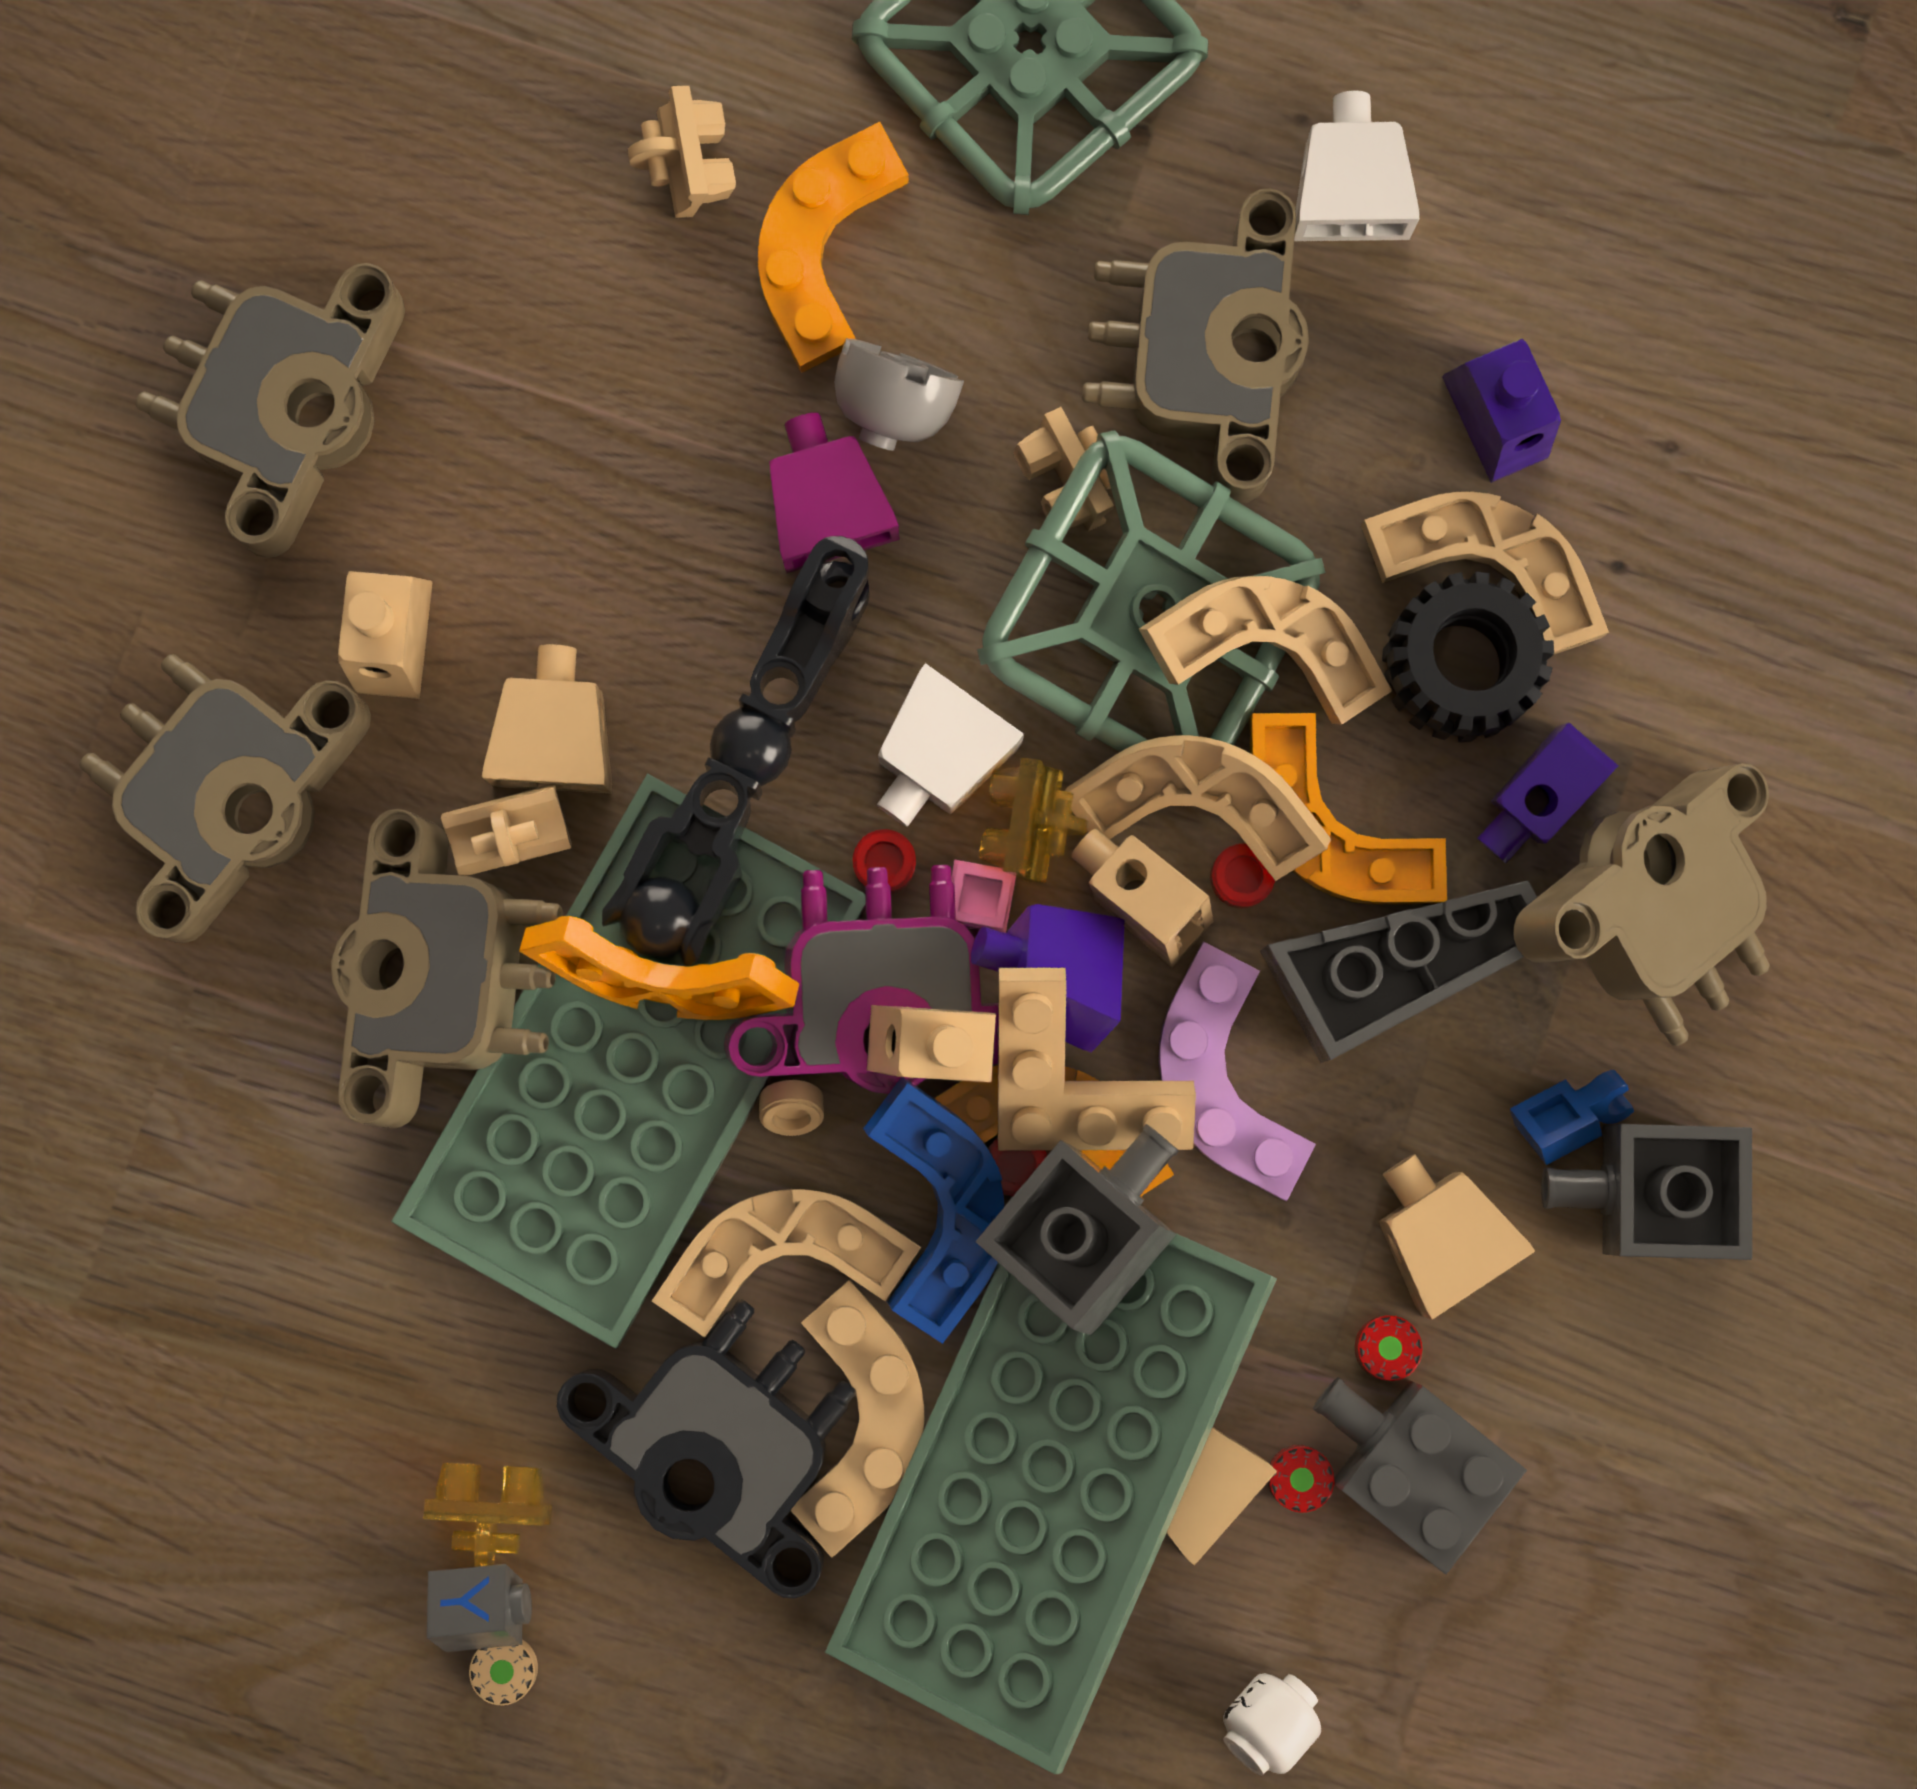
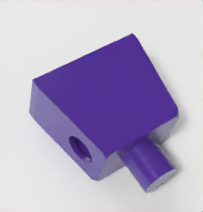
[1442,339,1561,483]
[1477,722,1618,863]
[971,904,1125,1053]

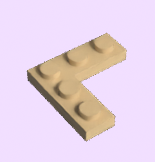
[998,968,1196,1150]

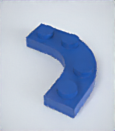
[863,1077,1004,1344]

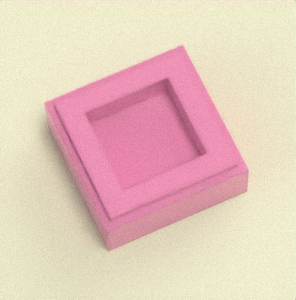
[952,860,1017,933]

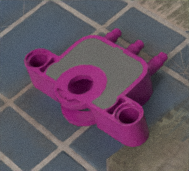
[724,865,999,1094]

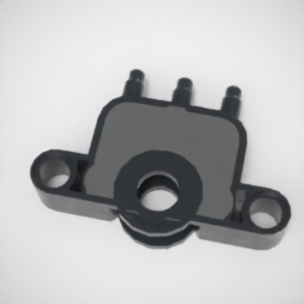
[556,1299,856,1599]

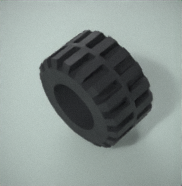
[1382,572,1554,742]

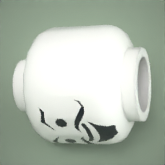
[1223,1673,1321,1776]

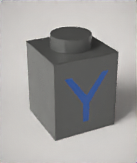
[427,1564,532,1652]

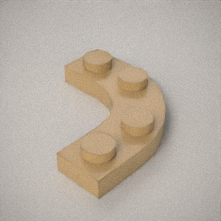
[1361,492,1609,655]
[1139,576,1392,725]
[1061,735,1331,881]
[652,1189,921,1338]
[791,1279,924,1558]

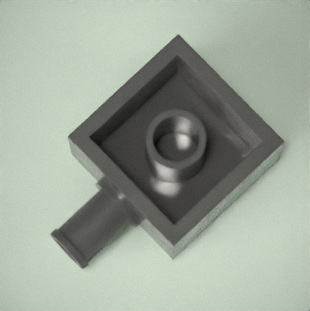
[975,1124,1179,1335]
[1541,1124,1752,1260]
[1313,1377,1527,1575]

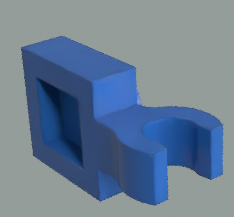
[1510,1070,1634,1165]

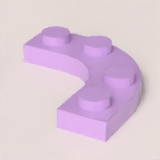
[1158,941,1316,1201]

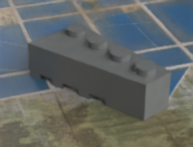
[1260,881,1537,1063]

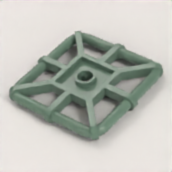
[852,0,1208,215]
[977,430,1326,752]

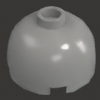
[834,338,964,451]

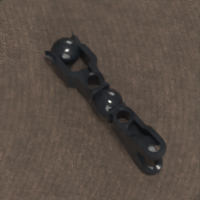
[602,536,870,967]

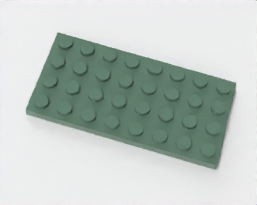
[391,773,866,1349]
[825,1233,1277,1775]

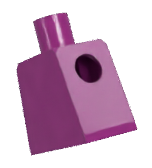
[769,413,900,574]

